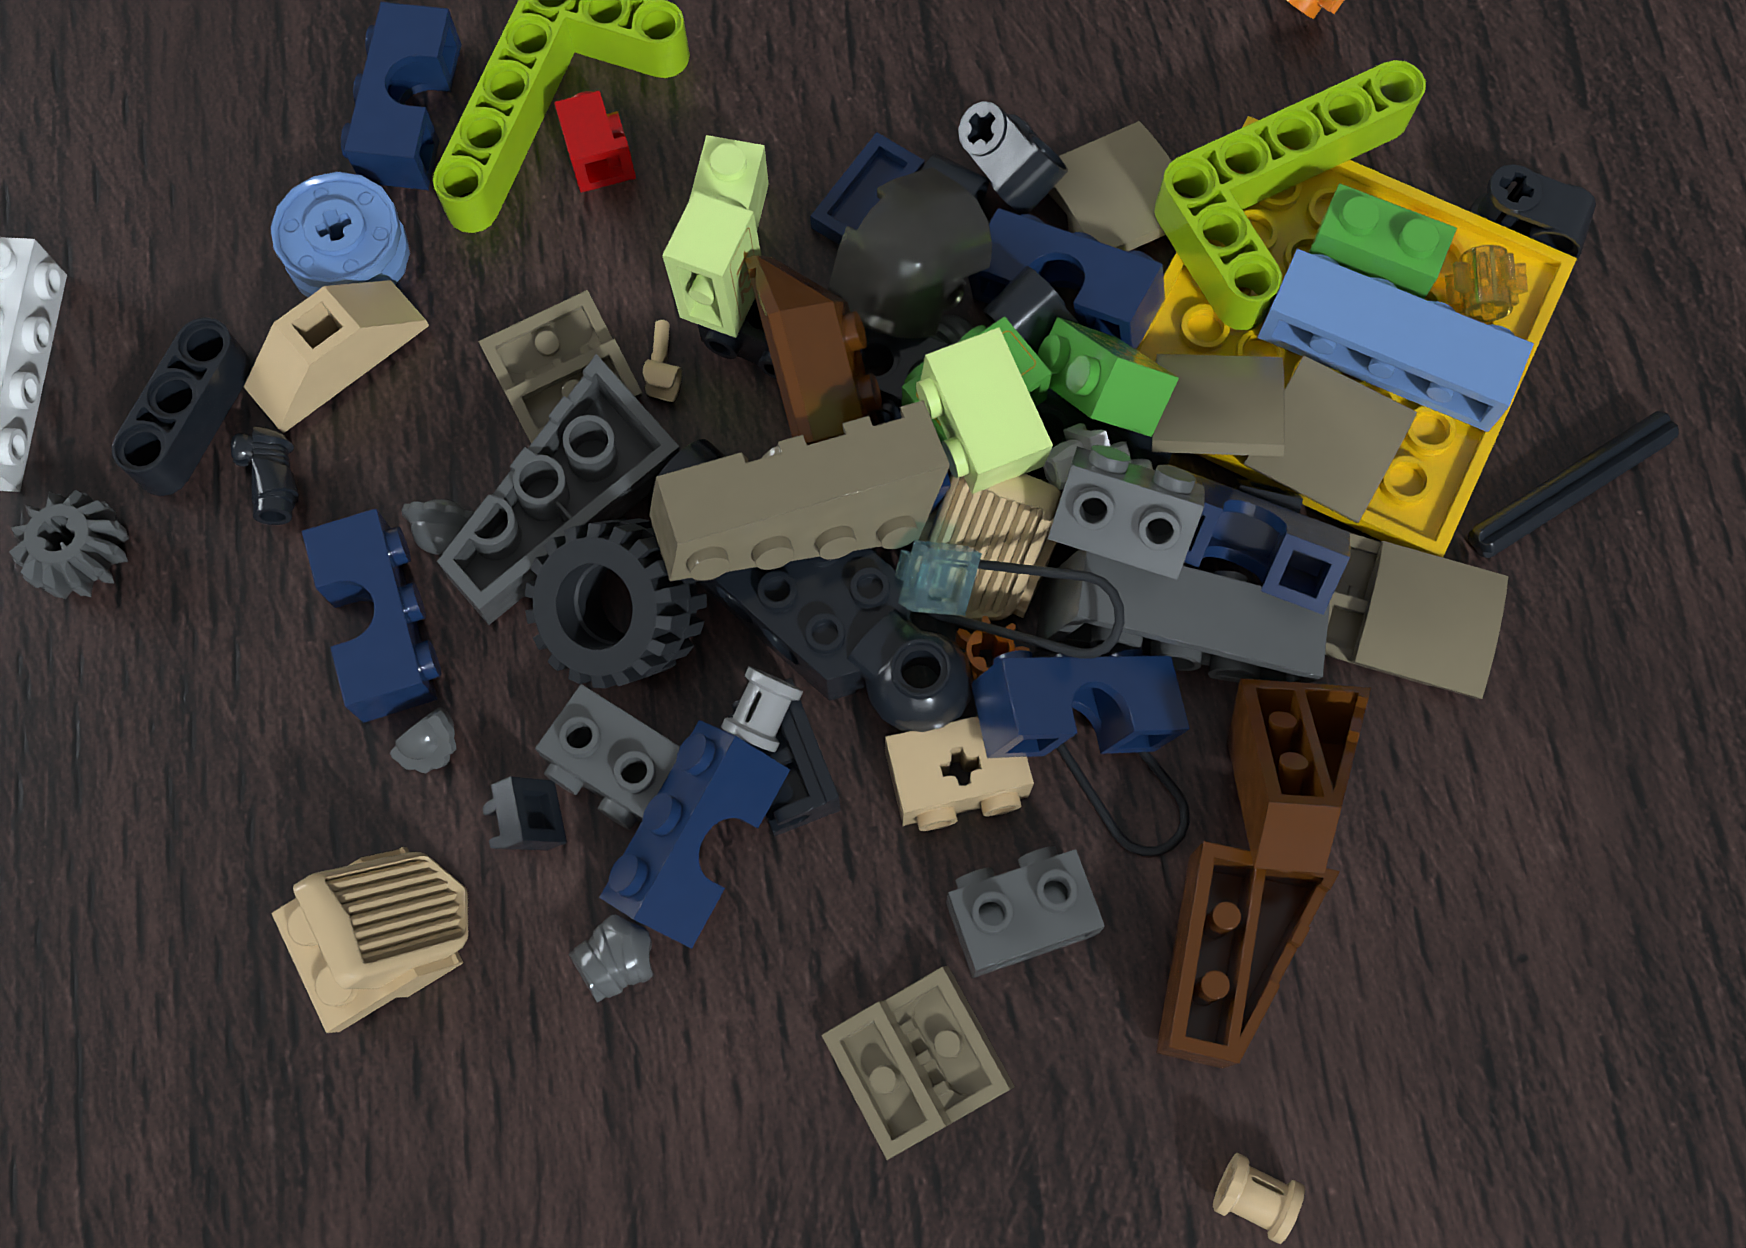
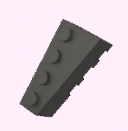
[437,354,680,625]
[1034,549,1330,683]

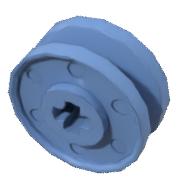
[271,172,410,297]

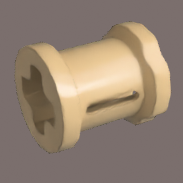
[1213,1153,1305,1244]

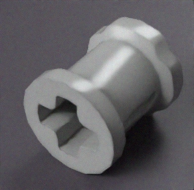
[721,666,803,752]

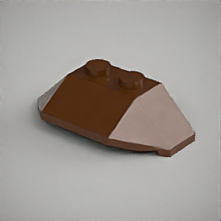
[744,255,882,445]

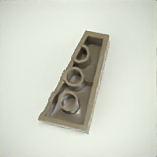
[649,400,950,581]

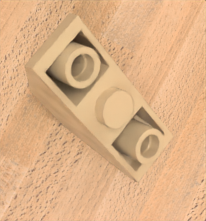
[244,280,429,434]

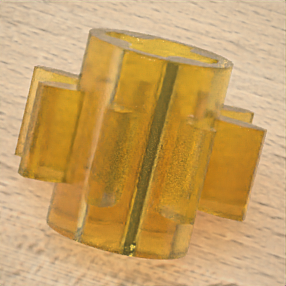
[1445,245,1528,322]

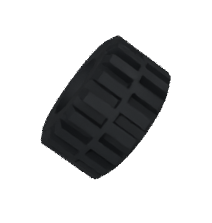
[525,518,707,688]

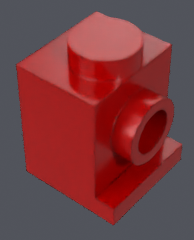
[554,90,636,193]

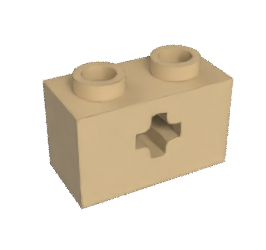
[885,716,1034,831]

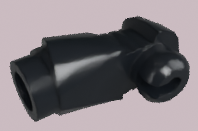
[231,426,299,525]

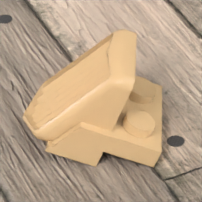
[908,473,1061,621]
[271,847,468,1033]

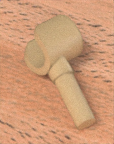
[643,320,682,402]

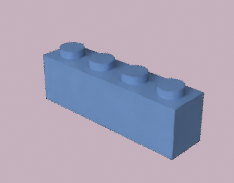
[1257,248,1534,432]

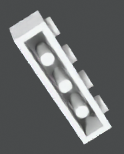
[0,237,67,492]

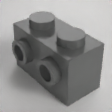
[1048,445,1205,580]
[535,684,680,830]
[946,846,1105,978]

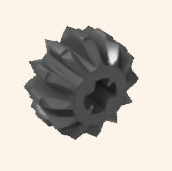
[9,490,130,599]

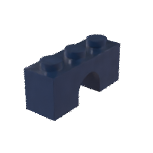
[341,2,462,190]
[965,208,1165,350]
[1168,464,1350,615]
[302,509,441,723]
[971,649,1190,758]
[599,720,790,949]

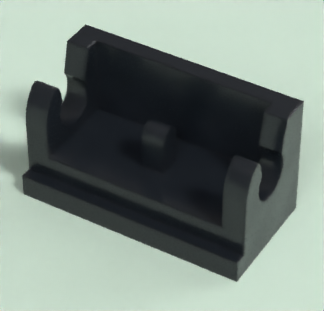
[728,678,841,837]

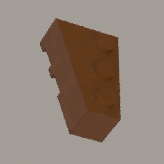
[1227,678,1371,873]
[1156,841,1340,1068]

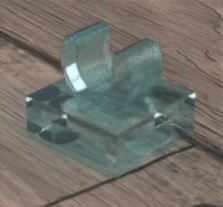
[895,540,982,616]

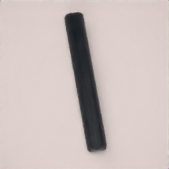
[1468,411,1679,558]

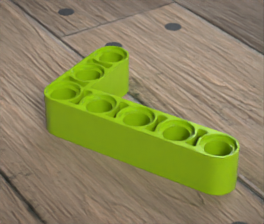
[433,0,690,233]
[1154,60,1426,330]

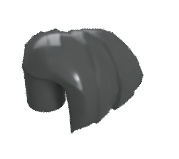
[568,914,653,1003]

